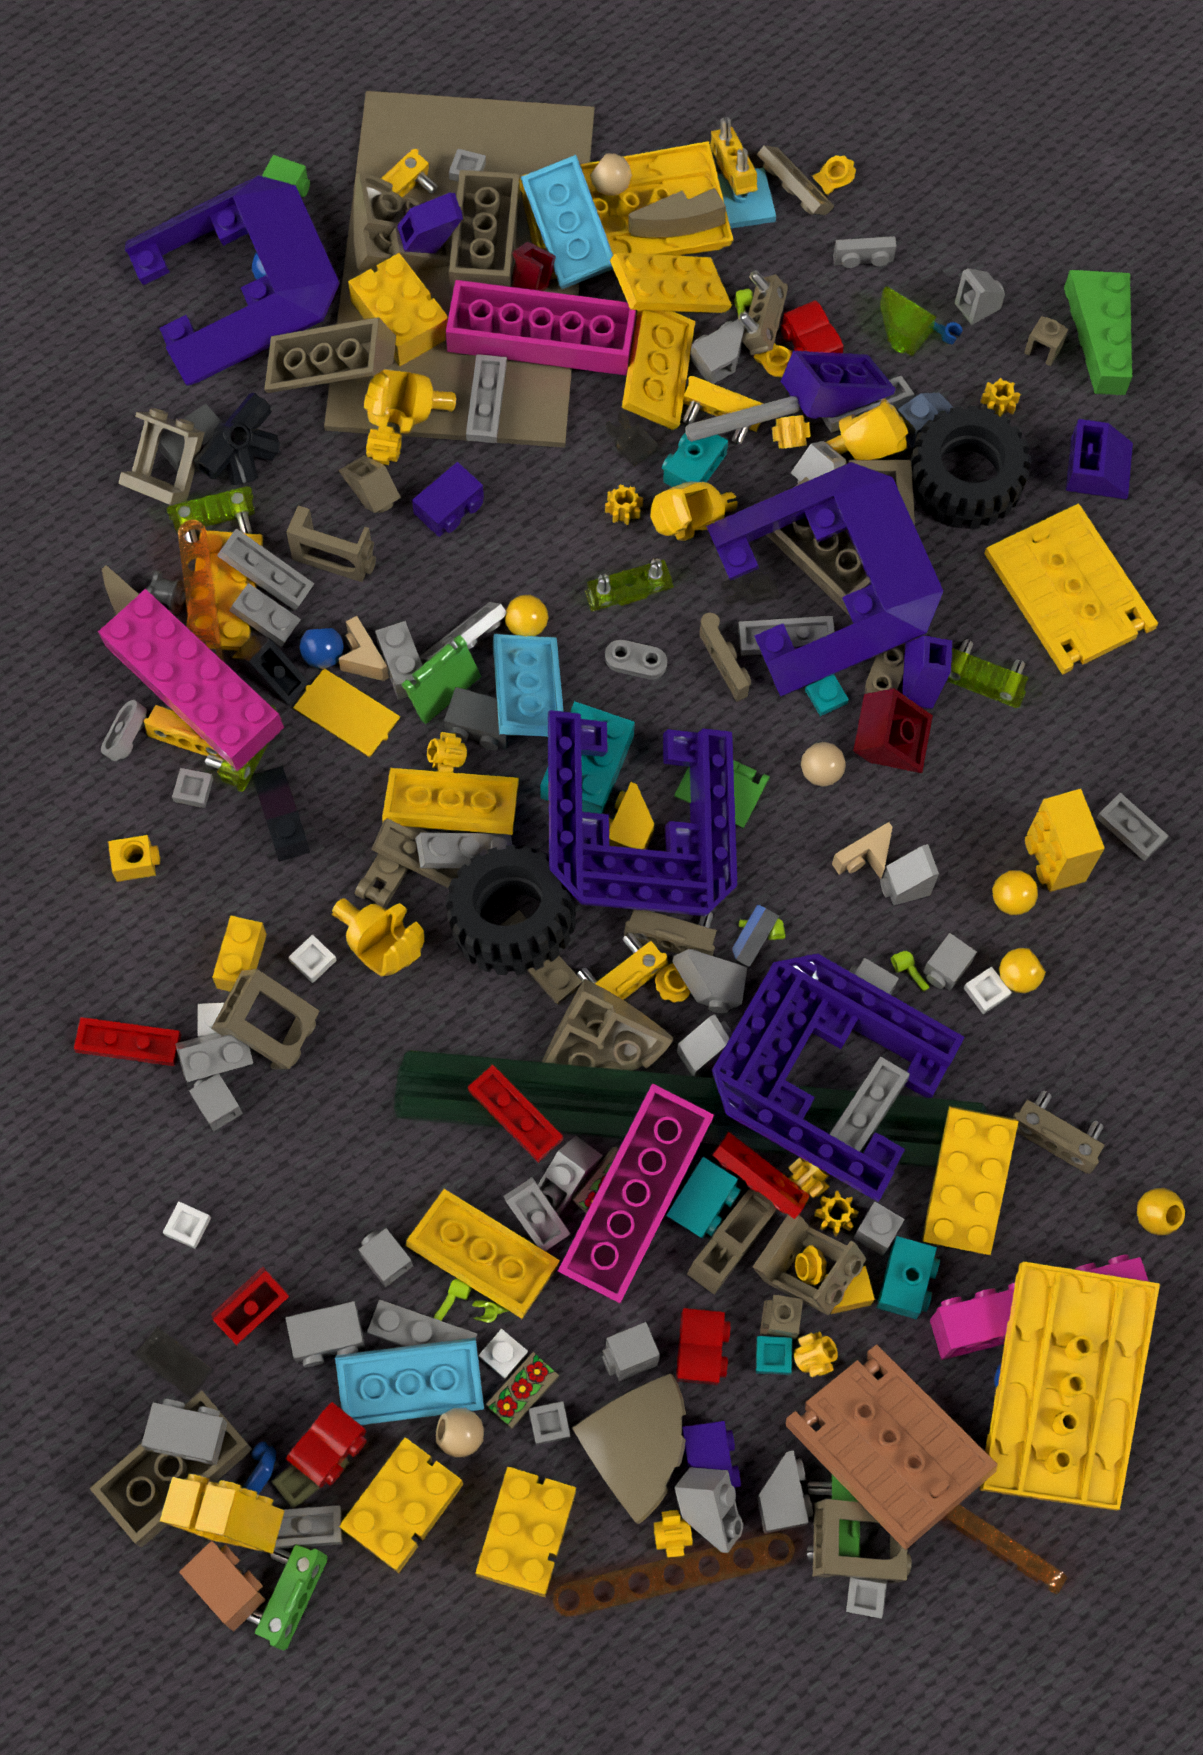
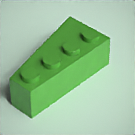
[1064,270,1132,395]

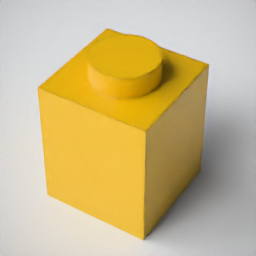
[819,1266,875,1314]

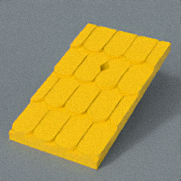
[520,141,733,279]
[979,1262,1160,1511]

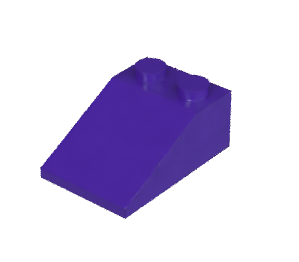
[780,351,896,419]

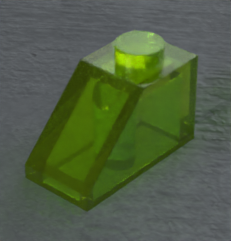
[880,286,936,357]

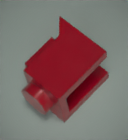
[512,241,556,291]

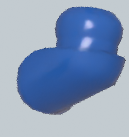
[242,1442,277,1495]

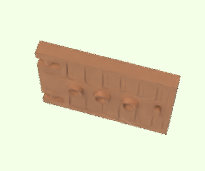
[786,1344,998,1550]

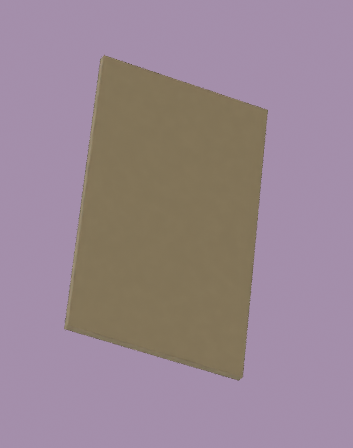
[324,91,595,448]

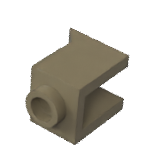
[1024,316,1068,366]
[760,1295,803,1340]

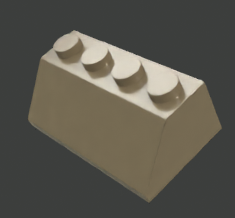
[264,317,396,393]

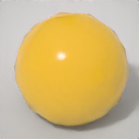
[504,595,549,636]
[992,870,1038,915]
[999,948,1046,993]
[1137,1188,1185,1235]

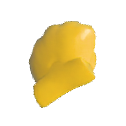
[812,155,856,195]
[753,343,793,378]
[655,963,690,1003]
[795,1245,827,1285]

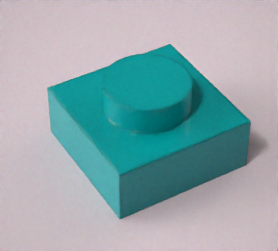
[805,674,849,716]
[756,1336,792,1375]

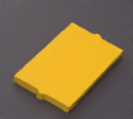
[293,669,400,758]

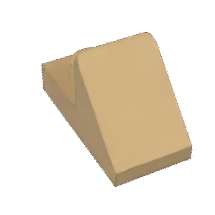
[339,616,389,681]
[832,822,892,879]

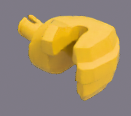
[364,369,456,434]
[826,398,908,460]
[651,481,738,541]
[332,898,425,977]

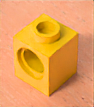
[108,835,160,882]

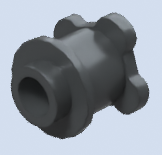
[147,570,186,610]

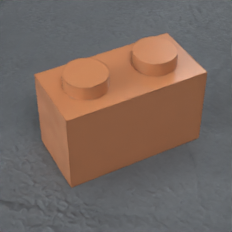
[179,1541,266,1632]

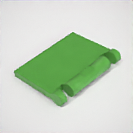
[402,635,481,725]
[674,760,770,829]

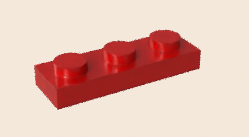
[74,1017,181,1066]
[468,1064,563,1163]
[713,1132,810,1219]

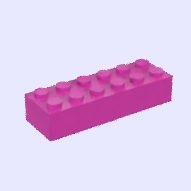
[446,280,636,375]
[98,589,284,772]
[558,1083,714,1303]
[930,1255,1149,1360]

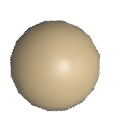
[590,153,632,196]
[801,742,846,787]
[436,1408,484,1458]

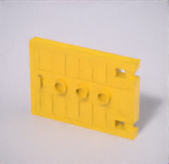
[984,503,1158,675]

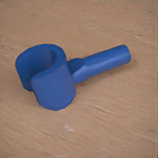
[921,316,962,344]

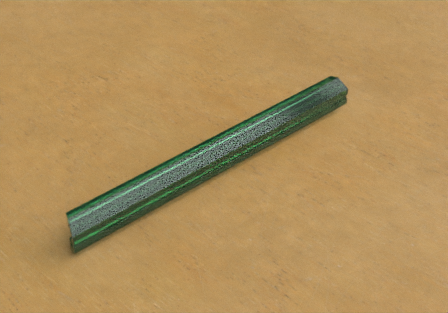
[394,1050,987,1168]

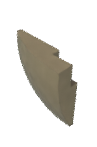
[354,172,451,271]
[536,979,673,1086]
[573,1374,686,1524]

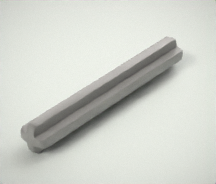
[685,396,800,442]

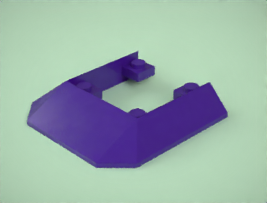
[125,175,340,386]
[706,462,943,697]
[548,710,738,916]
[712,953,964,1202]

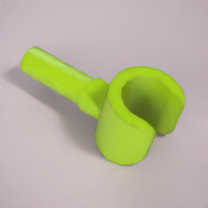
[734,289,753,317]
[739,918,785,940]
[890,951,929,992]
[434,1279,472,1321]
[472,1300,508,1323]

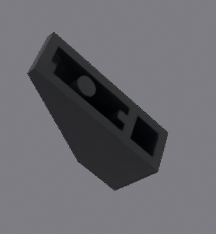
[252,766,310,862]

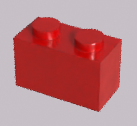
[211,1266,289,1345]

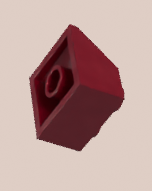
[853,688,933,773]

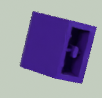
[1066,419,1133,499]

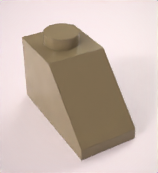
[339,455,401,513]

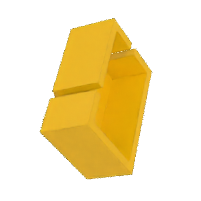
[348,253,448,367]
[1025,789,1105,892]
[339,1437,464,1573]
[475,1467,576,1597]
[160,1474,284,1554]

